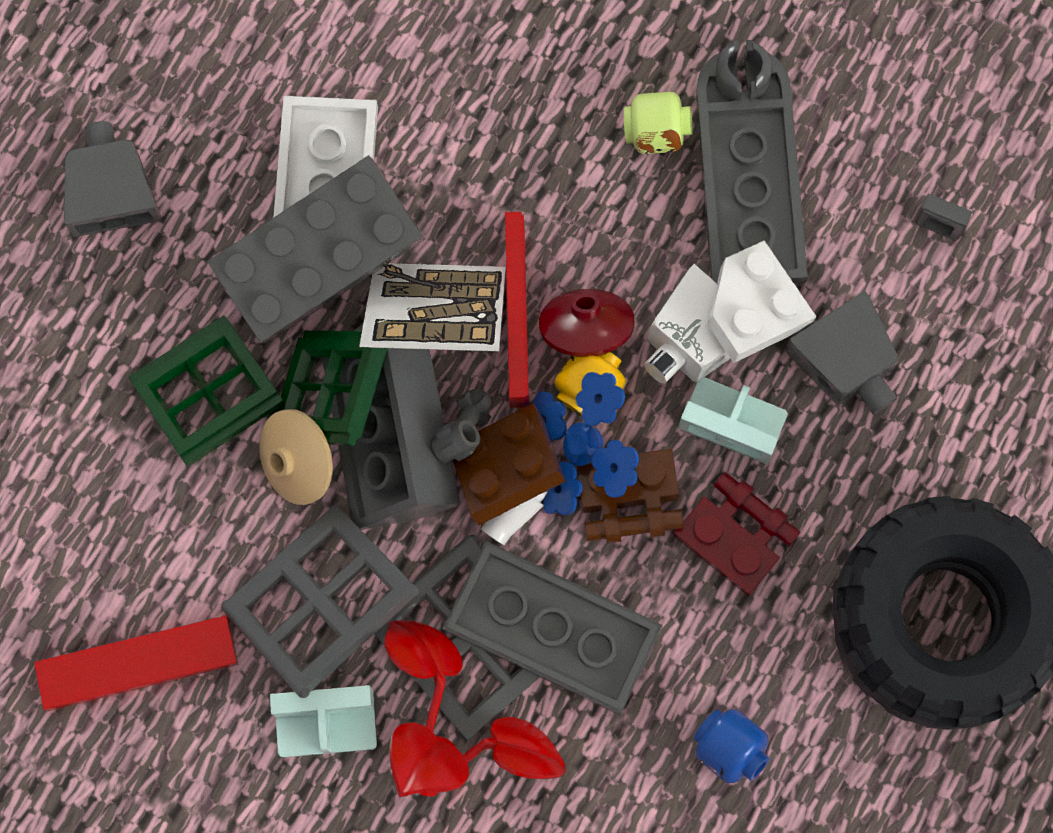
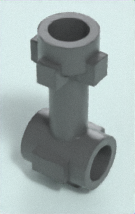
[432,389,493,463]

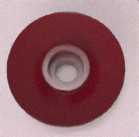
[539,289,635,357]

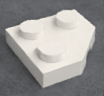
[708,241,816,363]

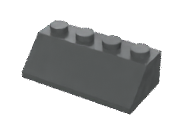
[322,326,460,530]

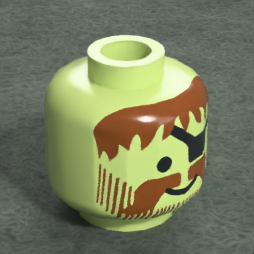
[624,91,693,154]

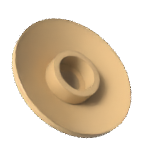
[259,409,333,505]

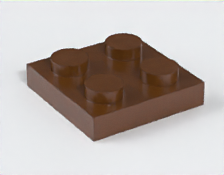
[453,403,566,525]

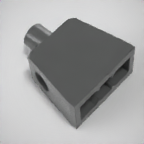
[64,121,162,237]
[785,291,899,415]

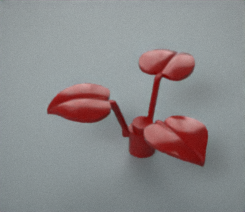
[384,620,567,797]

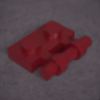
[673,472,801,597]

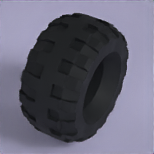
[832,496,1053,730]

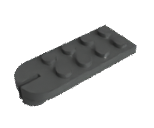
[696,40,808,283]

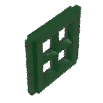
[128,315,285,468]
[275,330,388,447]

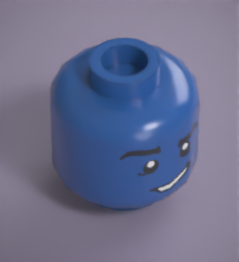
[694,709,770,783]

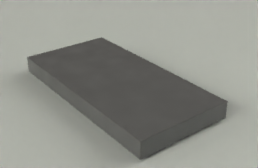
[442,541,662,716]

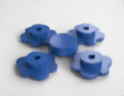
[524,372,639,515]

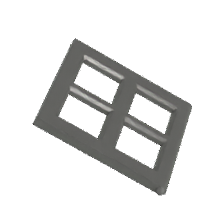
[221,504,420,698]
[375,535,540,741]

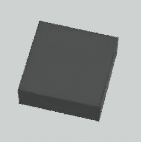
[915,193,972,241]

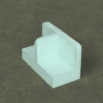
[678,377,788,464]
[270,685,377,757]

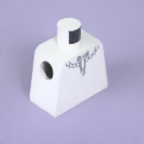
[644,264,730,384]

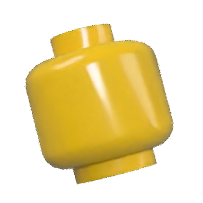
[554,352,626,417]

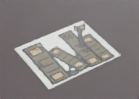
[359,263,506,351]

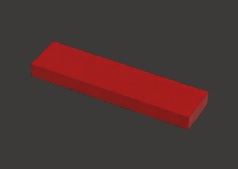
[505,212,529,408]
[34,615,239,711]

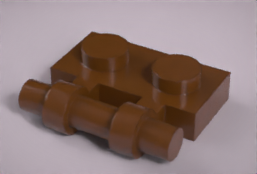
[577,449,684,544]

